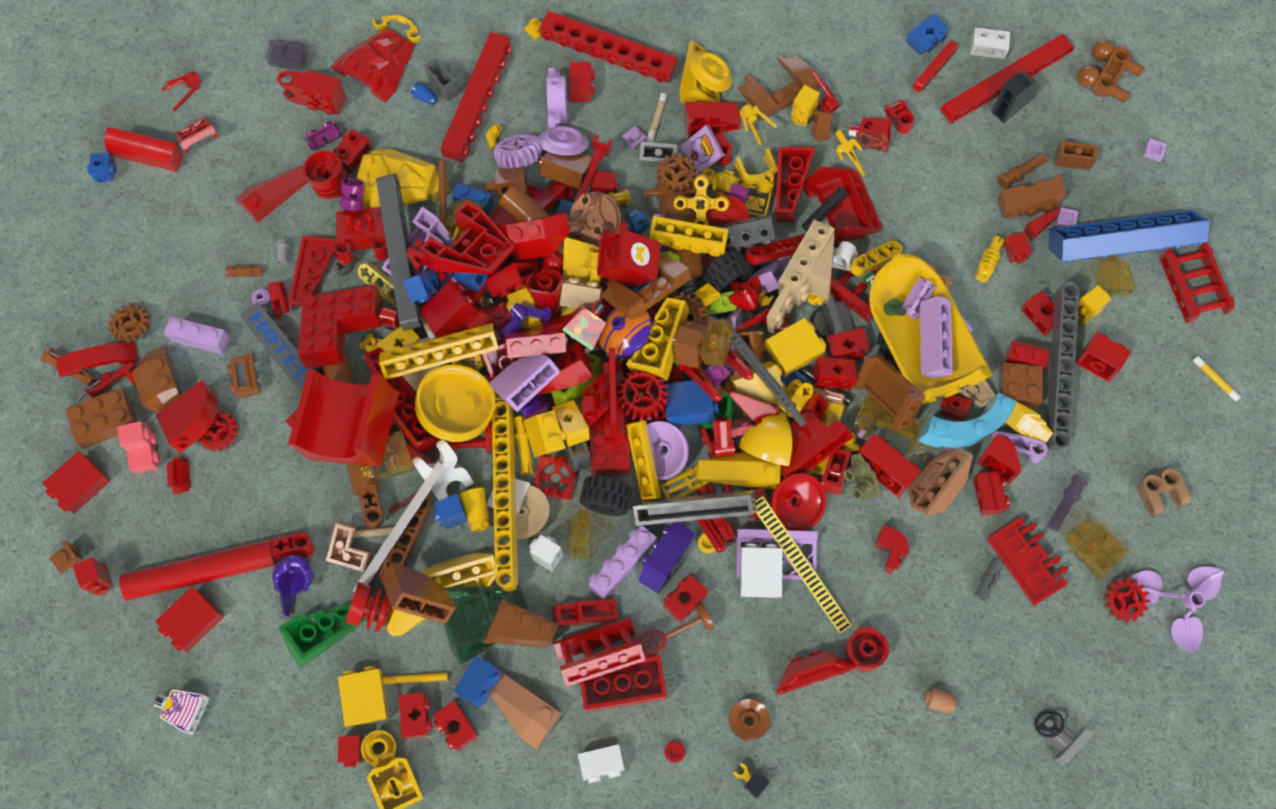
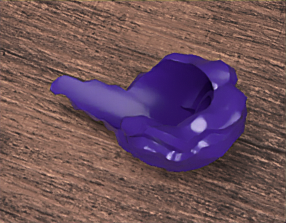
[272,555,314,616]

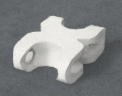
[412,439,474,500]

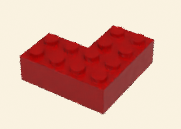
[298,284,383,369]

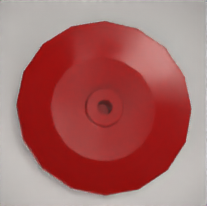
[698,194,751,226]

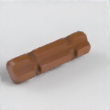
[225,266,263,277]

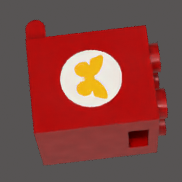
[596,222,660,288]

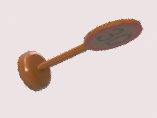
[634,603,714,658]

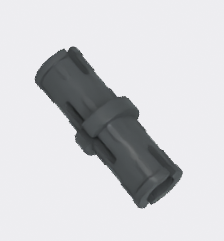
[974,560,1003,601]

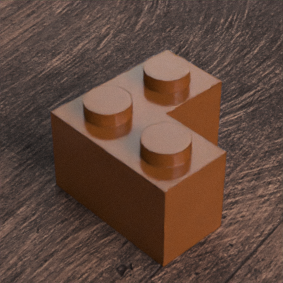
[672,321,710,369]

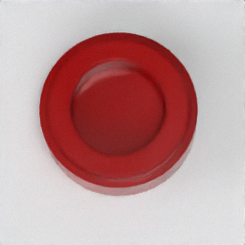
[664,741,685,763]

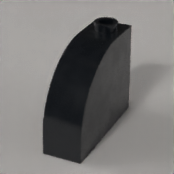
[991,71,1039,123]

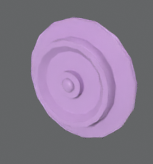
[538,126,589,155]

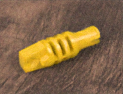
[975,236,1004,283]

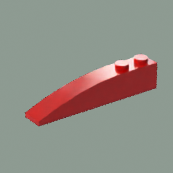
[364,348,441,453]

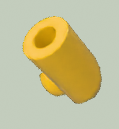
[486,124,502,151]

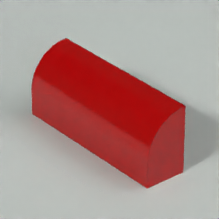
[104,126,184,172]

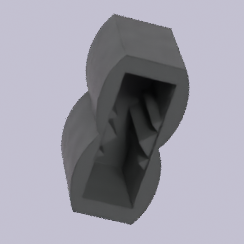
[425,58,457,101]

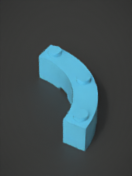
[917,393,1016,449]

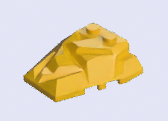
[357,149,437,209]

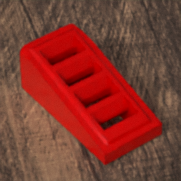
[1024,208,1061,242]

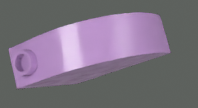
[489,354,560,412]

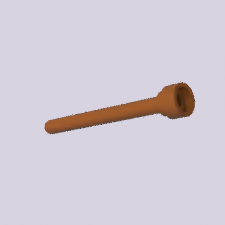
[438,160,447,229]

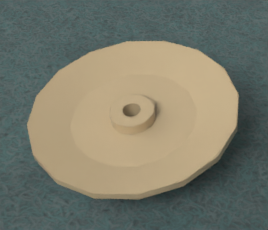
[502,485,550,539]

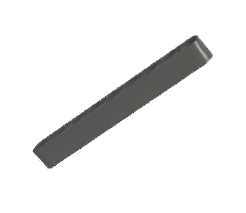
[376,173,423,331]
[1046,282,1079,451]

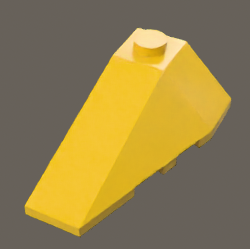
[680,40,720,105]

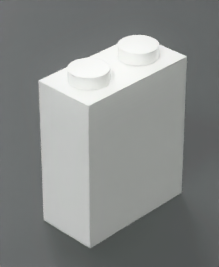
[740,544,782,598]

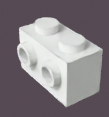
[970,28,1010,59]
[529,535,563,573]

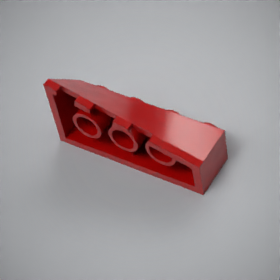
[776,147,815,222]

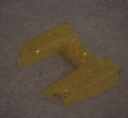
[851,396,931,461]

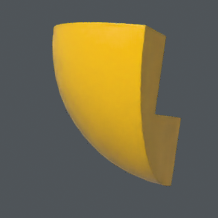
[739,415,792,466]

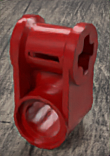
[884,99,914,134]
[713,130,732,166]

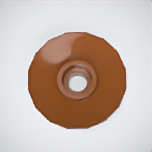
[729,699,770,741]

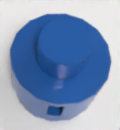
[623,210,649,234]

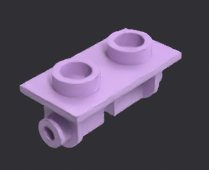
[899,277,936,320]

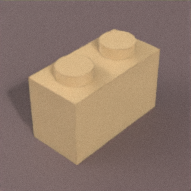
[560,278,604,309]

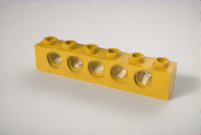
[379,323,499,380]

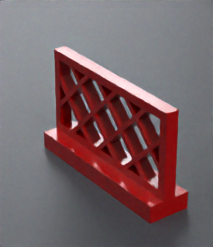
[603,348,624,438]

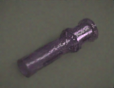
[1046,475,1089,532]

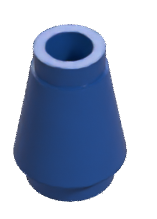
[411,82,438,106]

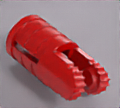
[267,281,291,318]

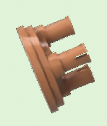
[568,192,622,247]

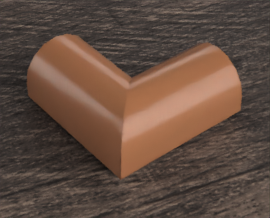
[326,522,371,572]

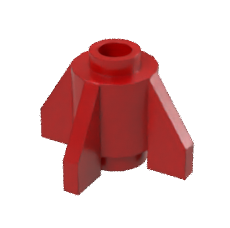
[728,275,760,311]

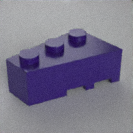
[638,522,695,594]

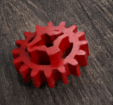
[197,410,239,452]
[1103,578,1150,622]

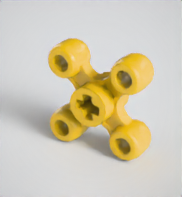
[673,175,730,226]

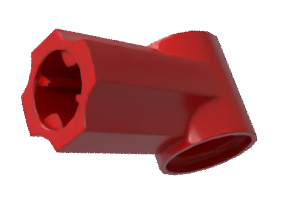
[712,417,735,458]

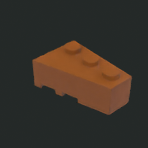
[997,174,1066,219]
[483,600,558,648]

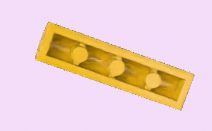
[626,420,662,501]

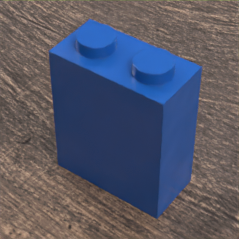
[665,378,719,426]

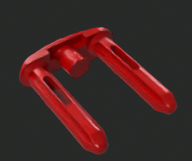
[679,336,754,402]

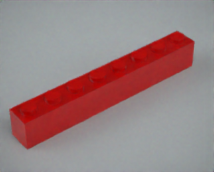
[440,32,513,163]

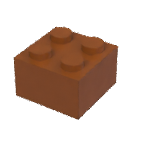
[998,363,1043,409]

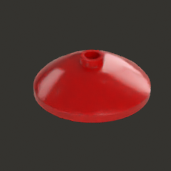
[771,473,826,531]

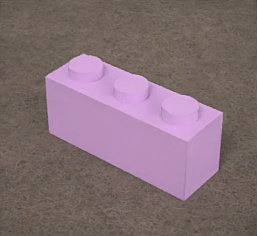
[164,317,230,355]

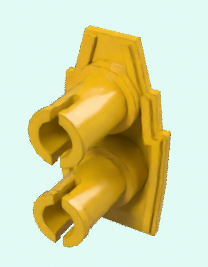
[1005,402,1053,442]

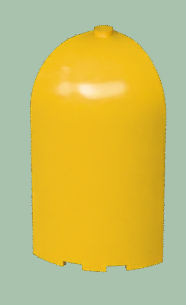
[869,253,993,405]

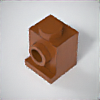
[811,111,833,142]

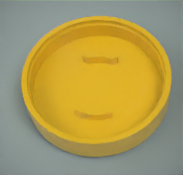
[415,365,495,442]

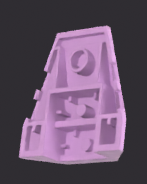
[381,207,458,288]

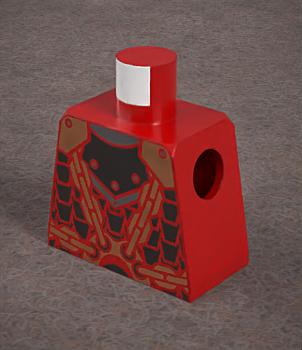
[849,117,891,153]

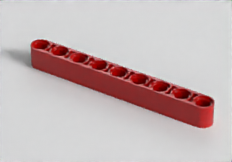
[940,34,1075,124]

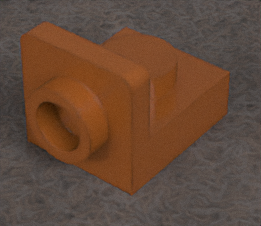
[49,541,82,574]

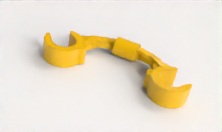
[372,15,421,43]

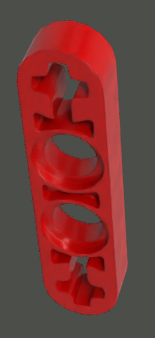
[912,40,959,93]

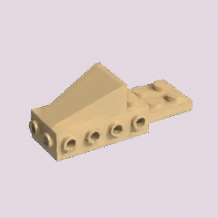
[767,220,835,334]

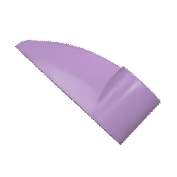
[992,431,1048,463]

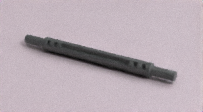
[718,318,807,427]

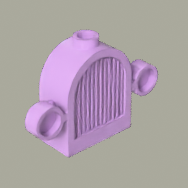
[547,68,567,128]

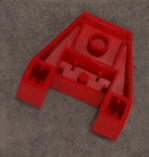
[418,200,515,274]

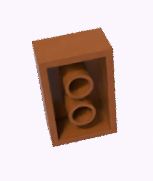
[65,387,138,449]

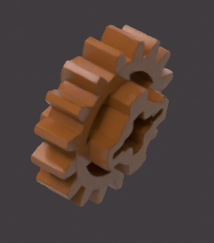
[657,153,697,193]
[108,303,151,343]

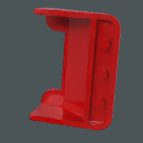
[803,167,882,245]

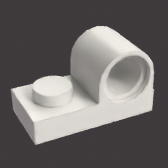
[832,241,858,271]

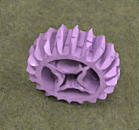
[494,133,543,169]

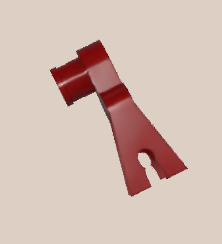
[406,238,447,281]

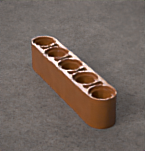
[379,496,432,583]

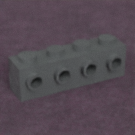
[702,213,776,256]

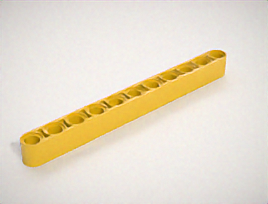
[492,390,518,592]

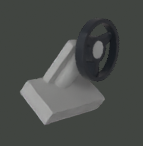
[1034,710,1093,765]

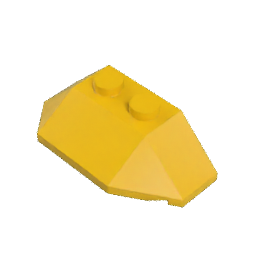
[422,553,495,604]

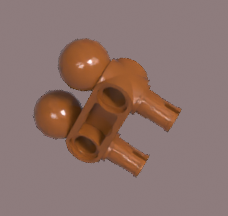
[1076,39,1145,103]

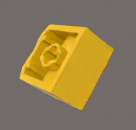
[361,730,423,809]

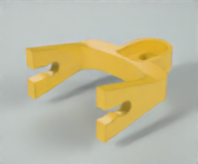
[734,148,778,193]

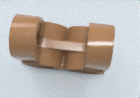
[1137,468,1191,516]

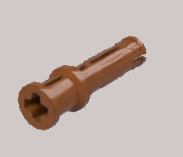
[997,152,1048,190]
[41,348,97,387]

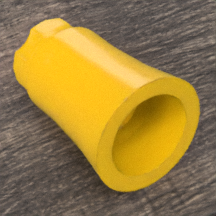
[458,488,490,533]

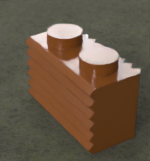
[1054,141,1098,171]

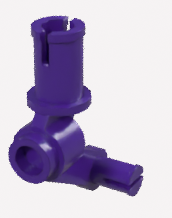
[499,303,552,339]

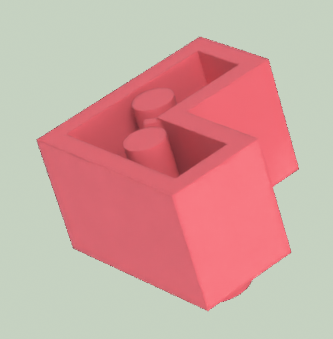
[117,421,160,474]

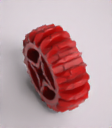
[616,369,668,421]

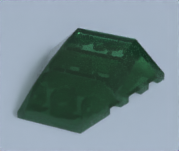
[442,585,528,665]

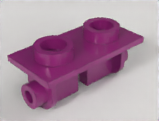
[304,121,342,150]

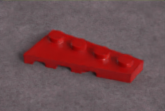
[288,236,336,307]

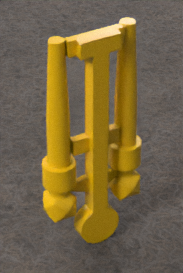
[660,464,710,499]

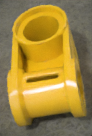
[777,379,813,418]

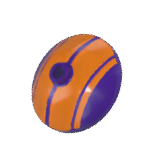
[598,308,652,357]

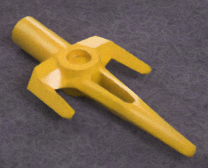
[835,130,866,176]

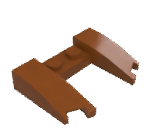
[738,55,822,121]
[601,254,691,320]

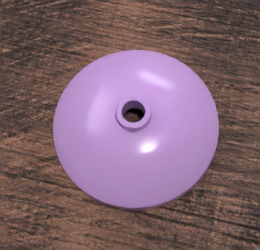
[647,421,689,480]

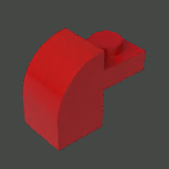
[874,525,909,574]

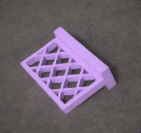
[736,529,818,580]

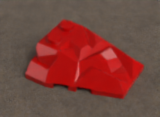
[331,27,415,103]

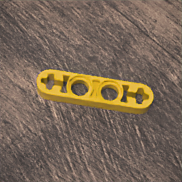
[850,240,903,276]

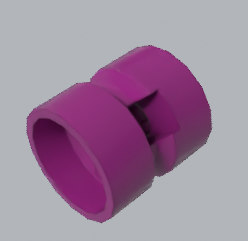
[340,178,365,211]

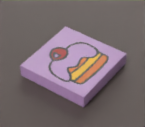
[680,125,724,176]

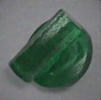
[884,299,906,316]

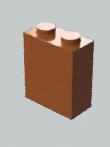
[539,151,593,189]

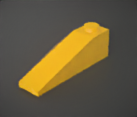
[697,452,780,490]

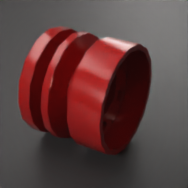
[303,150,349,199]
[345,582,391,632]

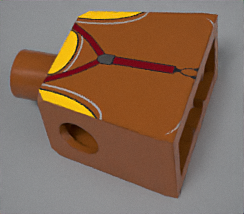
[737,331,767,368]

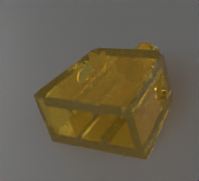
[1094,254,1135,297]
[568,510,592,560]

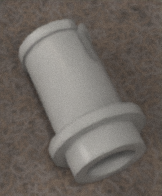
[275,240,290,264]

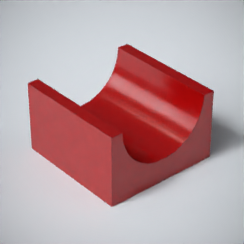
[288,370,399,467]

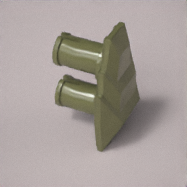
[843,453,882,500]

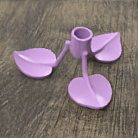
[1129,566,1224,654]

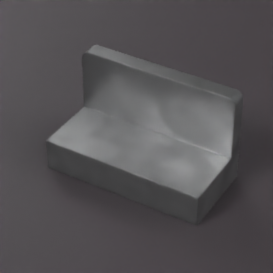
[822,297,853,335]

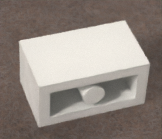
[578,744,625,784]

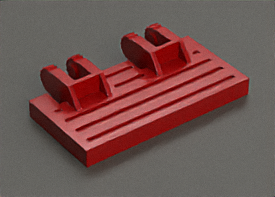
[987,517,1069,606]

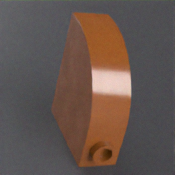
[381,562,456,624]

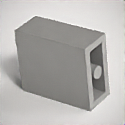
[639,142,678,167]

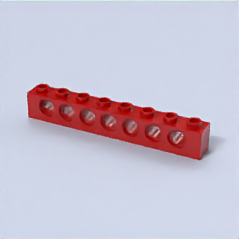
[540,11,677,83]

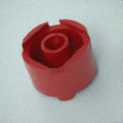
[844,627,889,672]

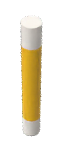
[1193,356,1241,402]

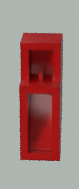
[552,599,618,628]

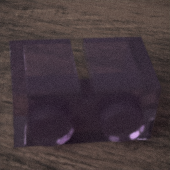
[265,39,308,71]

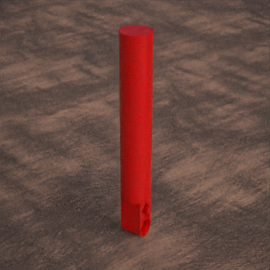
[119,533,315,601]

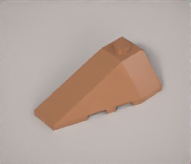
[489,673,561,750]

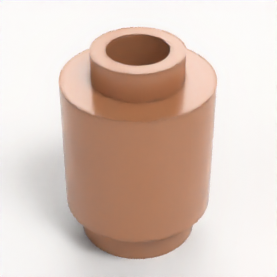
[924,688,957,714]

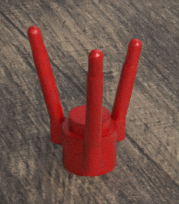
[162,70,202,112]
[812,71,840,114]

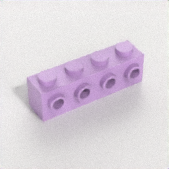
[919,296,953,379]
[588,525,657,600]

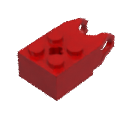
[276,70,346,115]

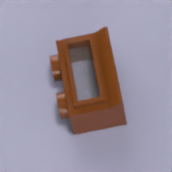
[227,353,262,399]

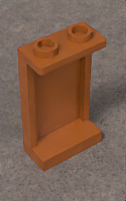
[853,355,926,430]

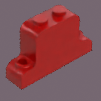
[780,411,853,477]

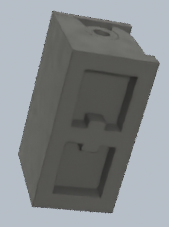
[564,441,591,472]

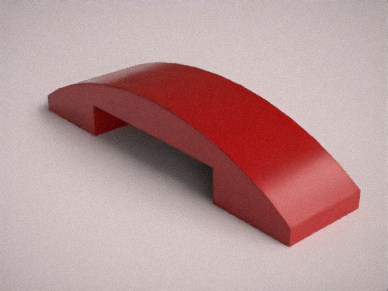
[55,343,139,378]

